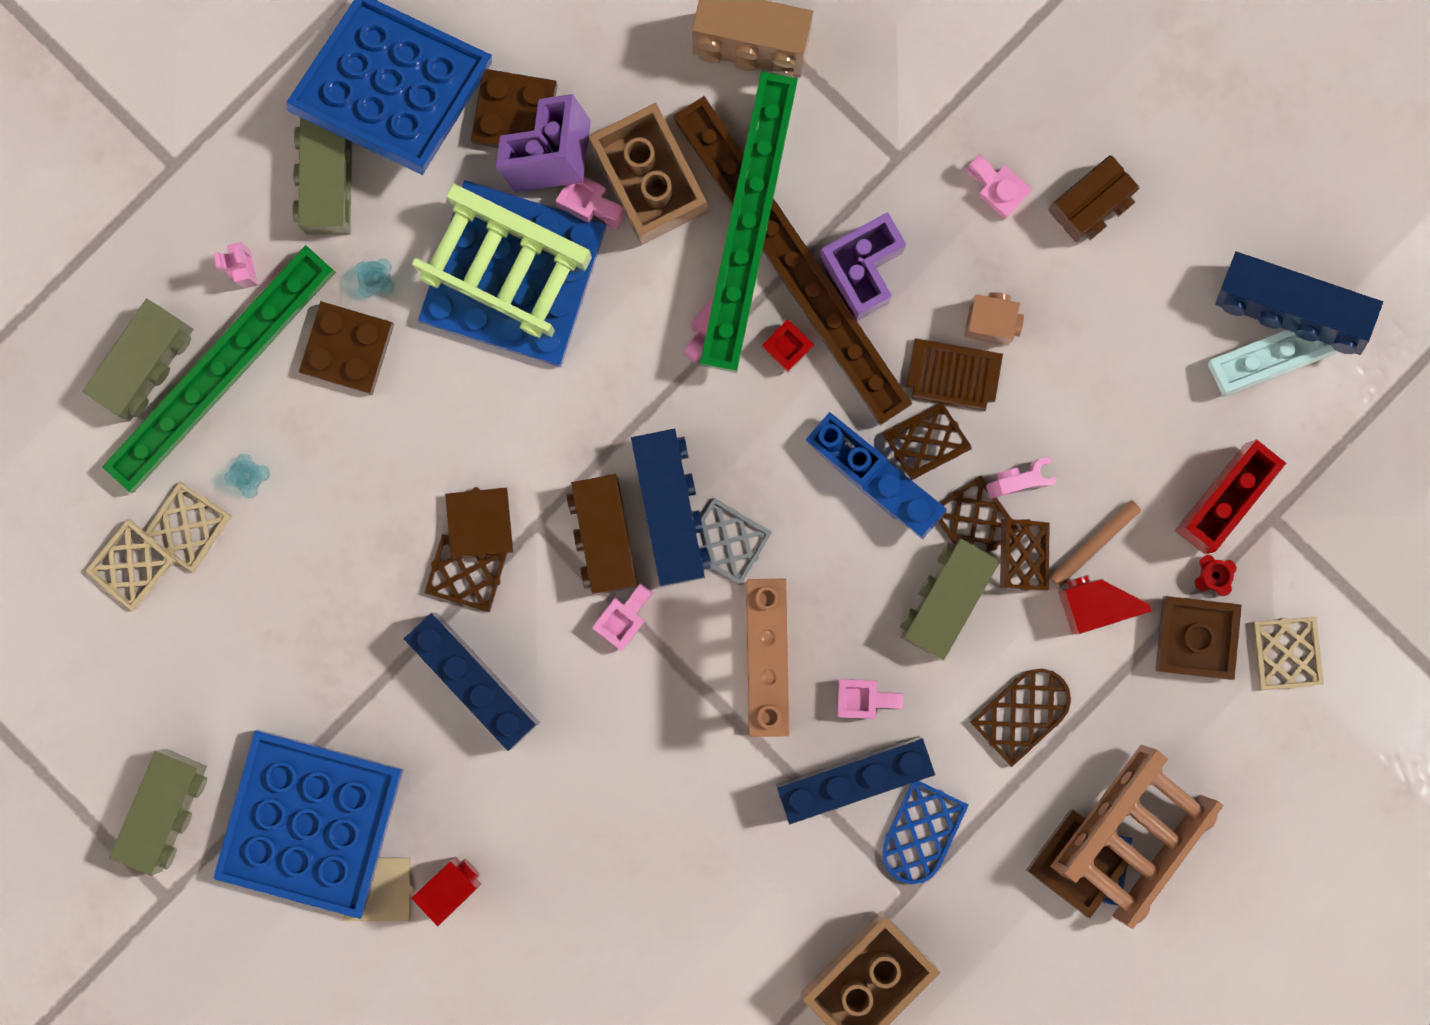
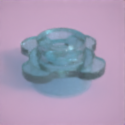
[355,258,395,298]
[224,454,270,498]

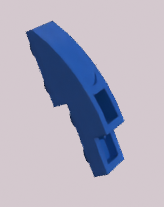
[805,412,947,540]

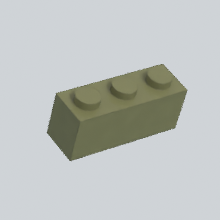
[293,117,352,234]
[82,298,194,421]
[899,538,1000,661]
[109,749,207,876]

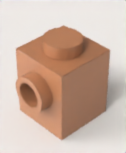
[964,292,1024,345]

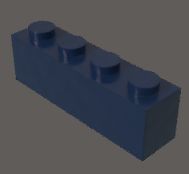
[1215,251,1384,355]
[631,428,711,587]
[404,613,540,751]
[776,736,935,825]

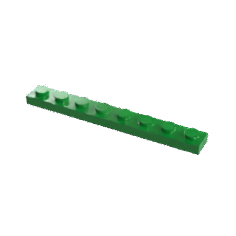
[700,71,798,373]
[102,245,336,493]

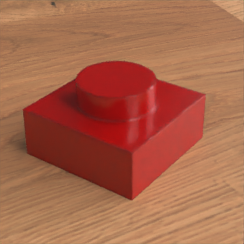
[761,319,814,373]

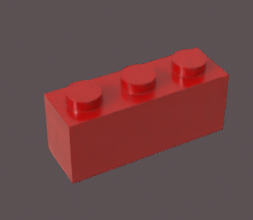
[1175,439,1287,554]

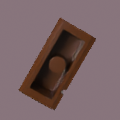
[1048,155,1140,242]

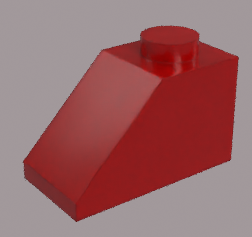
[1058,575,1152,635]
[411,857,481,927]

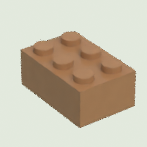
[692,0,814,77]
[588,102,708,246]
[801,910,940,1025]

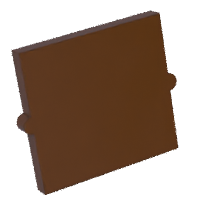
[445,487,514,560]

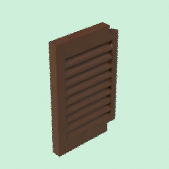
[906,338,1003,411]

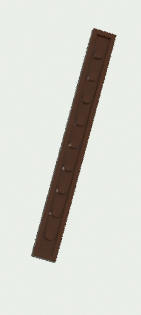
[673,96,913,426]

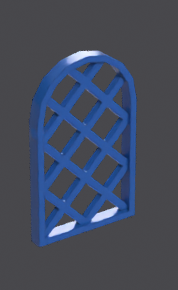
[882,781,969,884]

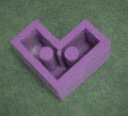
[496,94,591,192]
[819,212,907,321]

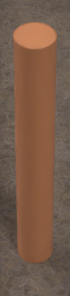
[1049,500,1141,587]

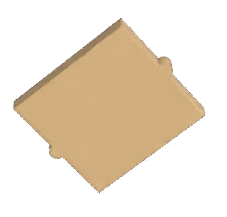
[343,857,414,921]

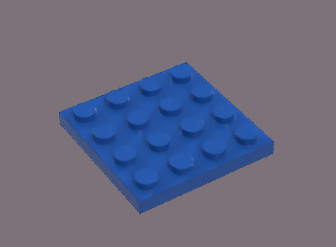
[286,0,492,175]
[418,180,607,367]
[213,730,404,919]

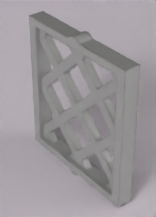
[696,498,772,585]

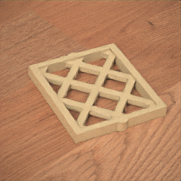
[141,482,232,572]
[86,519,176,611]
[1252,617,1324,690]

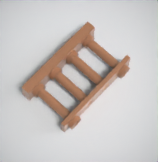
[746,578,789,737]
[1050,745,1224,929]

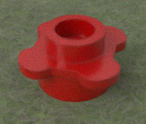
[1194,555,1237,596]

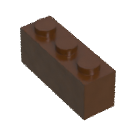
[566,474,639,595]

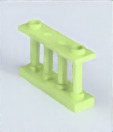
[412,183,592,338]

